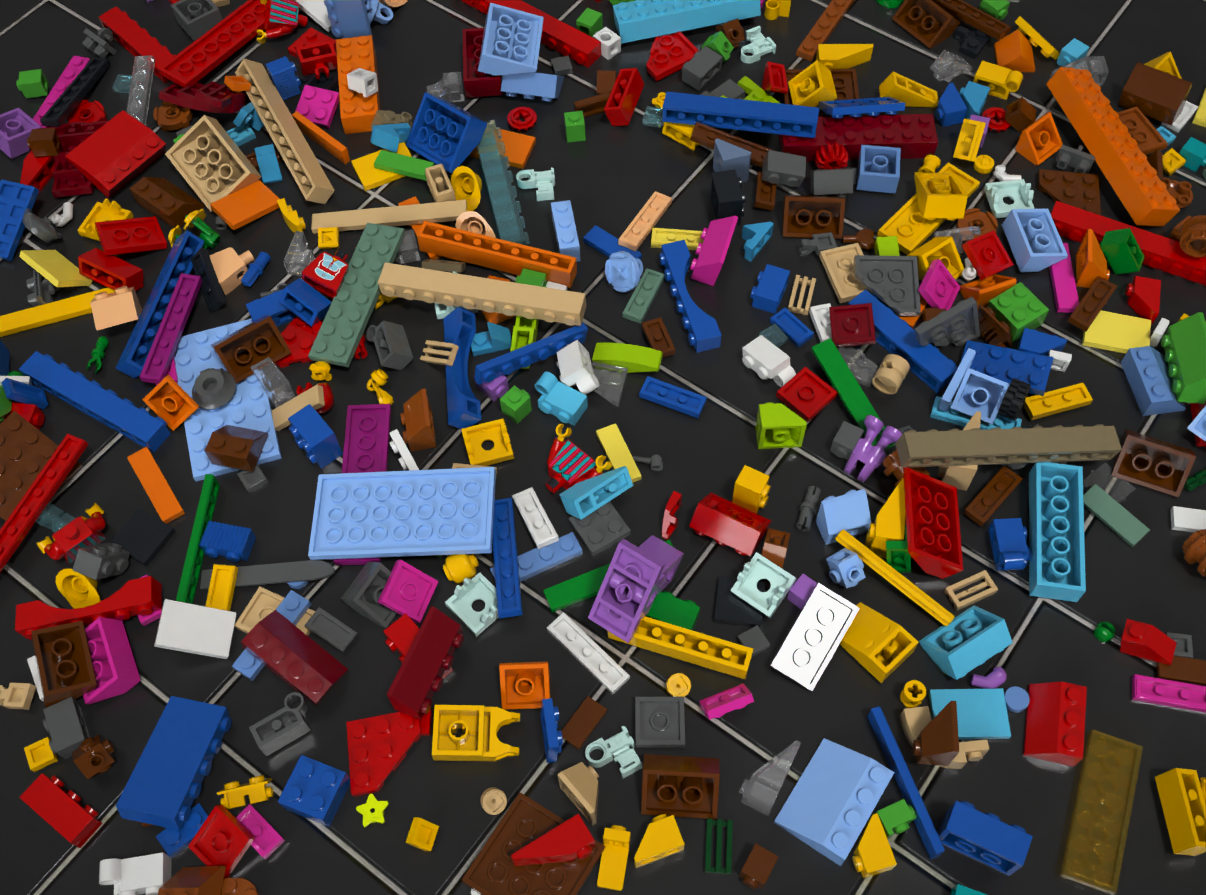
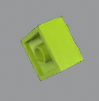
[756,402,807,449]

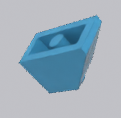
[959,81,990,119]

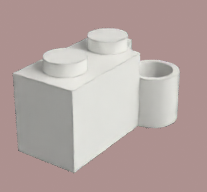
[742,335,796,387]
[556,340,600,395]
[99,852,171,895]

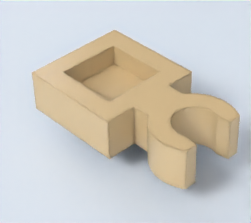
[0,683,36,710]

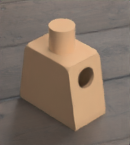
[209,247,255,295]

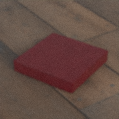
[829,303,876,347]

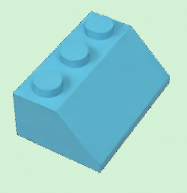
[919,605,1013,680]

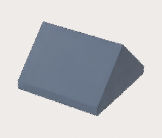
[713,138,752,182]

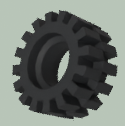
[998,378,1031,421]

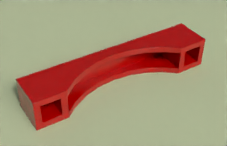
[15,576,162,639]

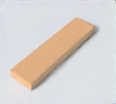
[618,191,672,252]

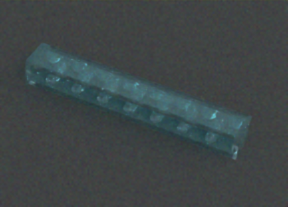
[477,120,530,245]

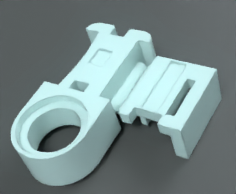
[740,26,776,64]
[516,167,555,201]
[585,726,643,779]

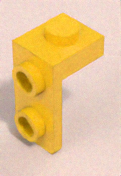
[597,825,631,891]

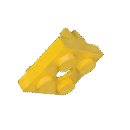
[77,198,133,241]
[461,418,514,466]

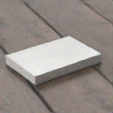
[154,599,236,659]

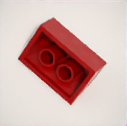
[689,492,771,556]
[1023,681,1087,767]

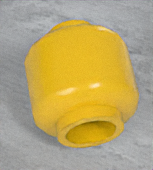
[443,554,479,584]

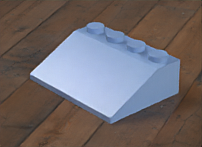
[478,3,544,76]
[774,738,895,866]

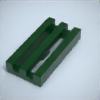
[705,818,733,875]

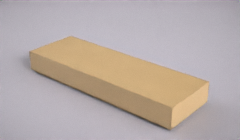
[272,384,325,431]

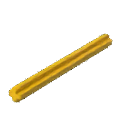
[835,530,954,626]

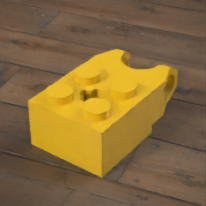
[432,705,520,761]

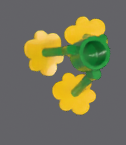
[168,209,221,249]

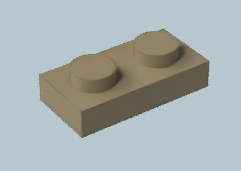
[422,259,466,274]

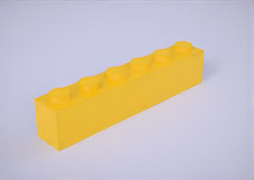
[607,616,753,679]

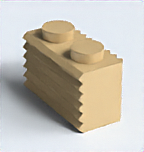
[425,164,456,202]

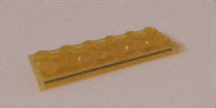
[1060,729,1143,895]

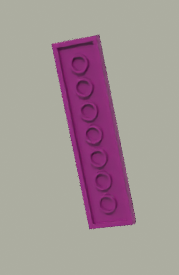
[334,404,392,565]

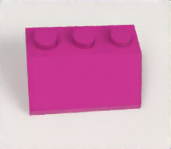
[690,216,738,286]
[83,617,141,704]

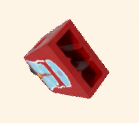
[302,250,349,299]

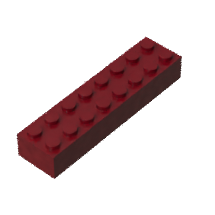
[778,114,938,162]

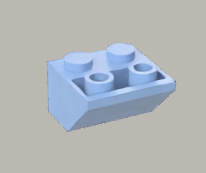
[816,489,872,545]

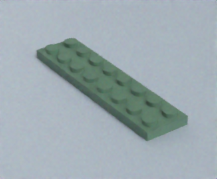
[308,223,406,367]

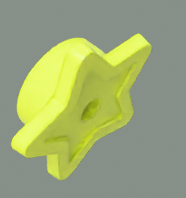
[356,794,389,827]

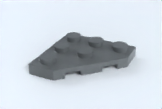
[854,255,921,316]
[915,297,980,346]

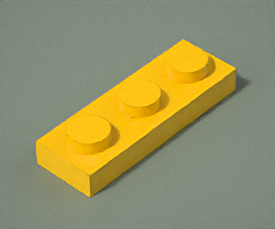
[1015,16,1060,60]
[1023,383,1093,420]

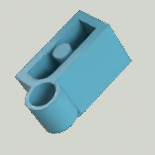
[535,371,588,426]

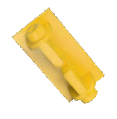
[217,775,273,809]

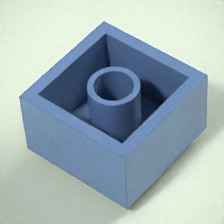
[856,145,901,193]

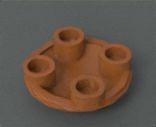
[1163,177,1193,209]

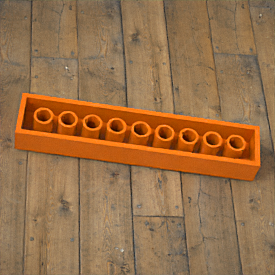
[1046,67,1180,227]

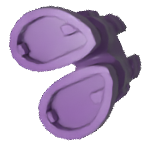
[844,415,902,482]

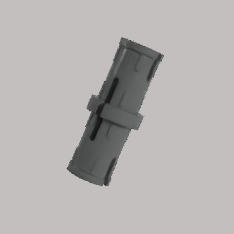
[796,486,821,532]

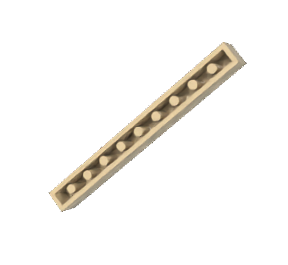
[235,59,335,204]
[378,263,587,326]

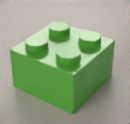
[987,282,1049,343]

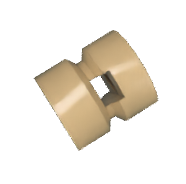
[872,354,910,395]

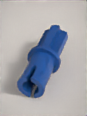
[241,252,271,287]

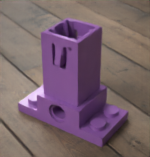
[588,535,684,643]

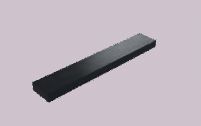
[40,57,111,127]

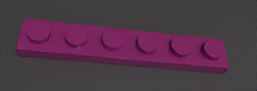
[140,273,202,384]

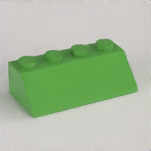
[1161,312,1206,404]

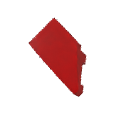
[662,491,682,540]

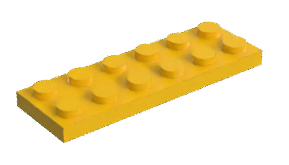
[877,163,980,255]

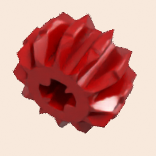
[815,142,849,170]

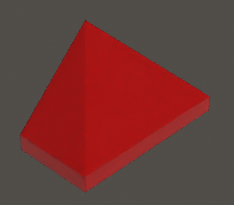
[761,61,788,94]

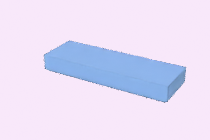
[938,348,976,412]

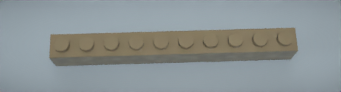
[896,424,1122,468]

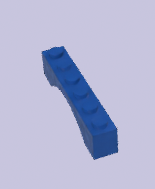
[659,240,722,353]
[443,307,481,429]

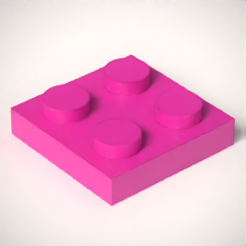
[295,85,340,129]
[918,259,961,311]
[378,559,438,623]

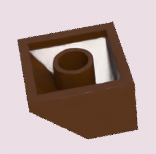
[913,701,959,766]

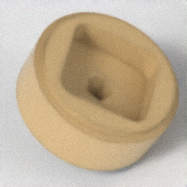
[480,787,507,815]

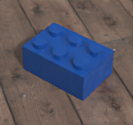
[938,801,1033,876]

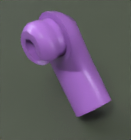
[970,667,1007,689]

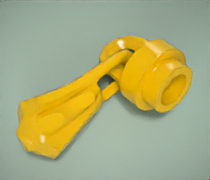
[367,369,394,406]

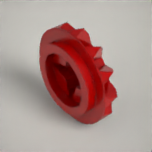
[507,107,537,132]
[982,107,1011,133]

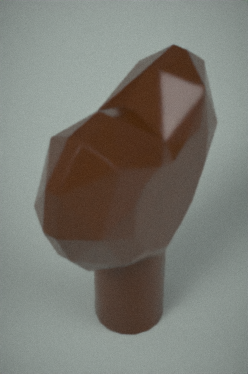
[842,228,875,250]

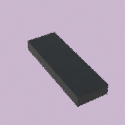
[190,248,226,312]

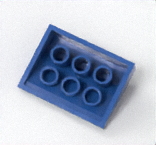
[406,92,488,173]

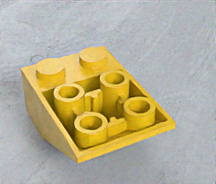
[840,602,919,683]

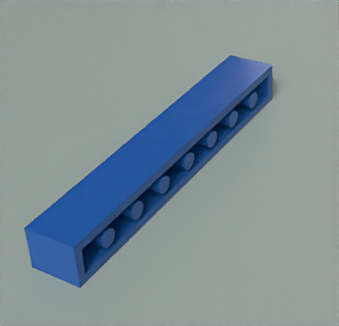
[663,92,819,138]
[115,230,204,378]
[19,351,171,453]

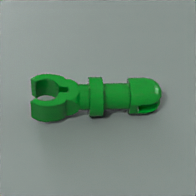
[86,336,109,374]

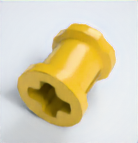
[918,155,941,173]
[900,680,926,708]

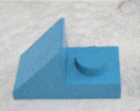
[233,102,263,131]
[370,123,411,153]
[254,144,283,185]
[742,222,774,262]
[471,322,512,356]

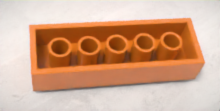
[336,35,381,134]

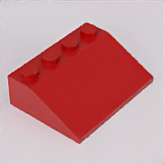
[65,110,166,199]
[903,467,963,579]

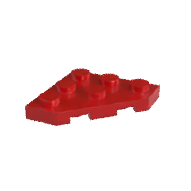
[646,31,699,81]
[273,316,323,368]
[346,712,422,797]

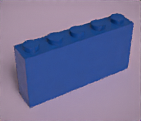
[116,696,232,831]

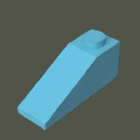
[559,466,634,520]

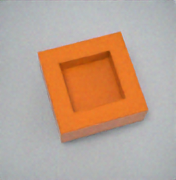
[224,76,251,93]

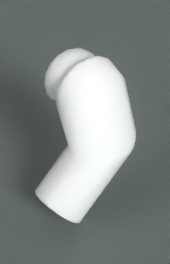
[993,165,1021,182]
[51,202,73,227]
[962,258,977,281]

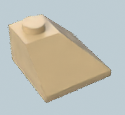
[557,762,599,826]

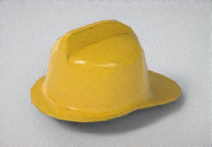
[451,166,482,211]
[56,568,100,609]

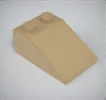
[937,411,981,491]

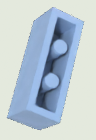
[551,200,581,261]

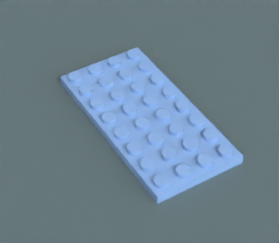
[174,318,282,482]
[308,467,496,560]

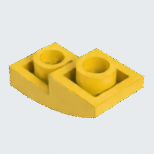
[277,198,306,238]

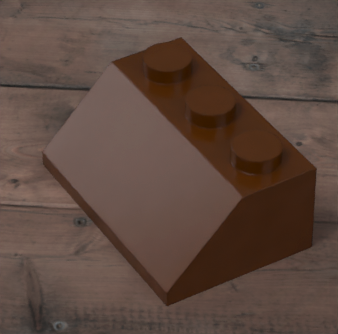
[892,0,960,49]
[1118,62,1193,126]
[130,177,204,228]
[782,195,845,239]
[211,315,291,383]
[1111,429,1196,498]
[31,621,97,708]
[641,754,720,819]

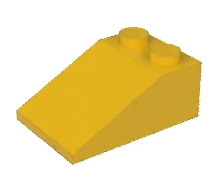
[914,172,968,221]
[865,478,906,558]

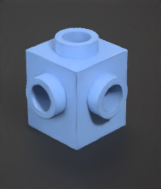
[826,548,866,589]

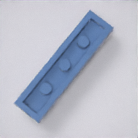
[490,532,583,582]
[232,590,312,681]

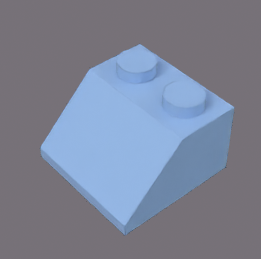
[951,368,1010,424]

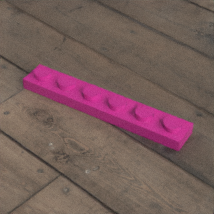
[33,56,90,128]

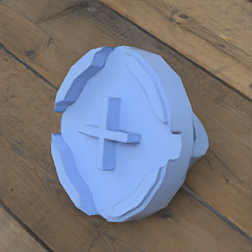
[365,0,393,24]
[605,251,643,292]

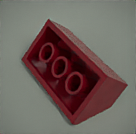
[387,606,464,720]
[241,610,348,707]

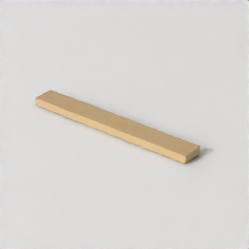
[311,200,467,234]

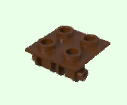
[979,303,1012,348]

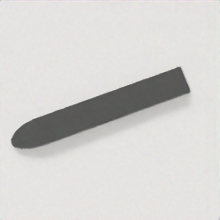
[200,560,335,590]

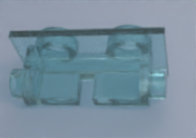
[36,503,76,533]

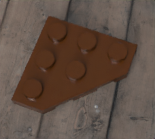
[1037,169,1101,215]

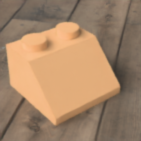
[90,286,142,330]

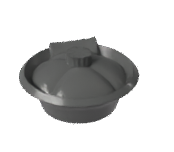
[23,208,63,243]
[192,368,236,409]

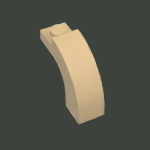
[899,706,989,769]

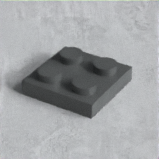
[569,501,631,557]
[635,697,685,748]

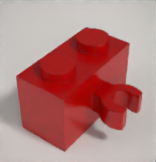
[296,40,338,79]

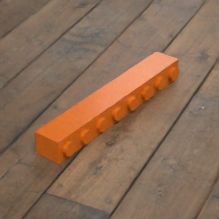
[417,221,577,288]

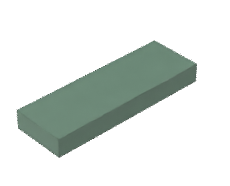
[622,268,665,324]
[1083,484,1150,547]

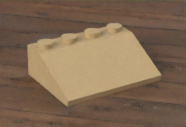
[165,115,262,212]

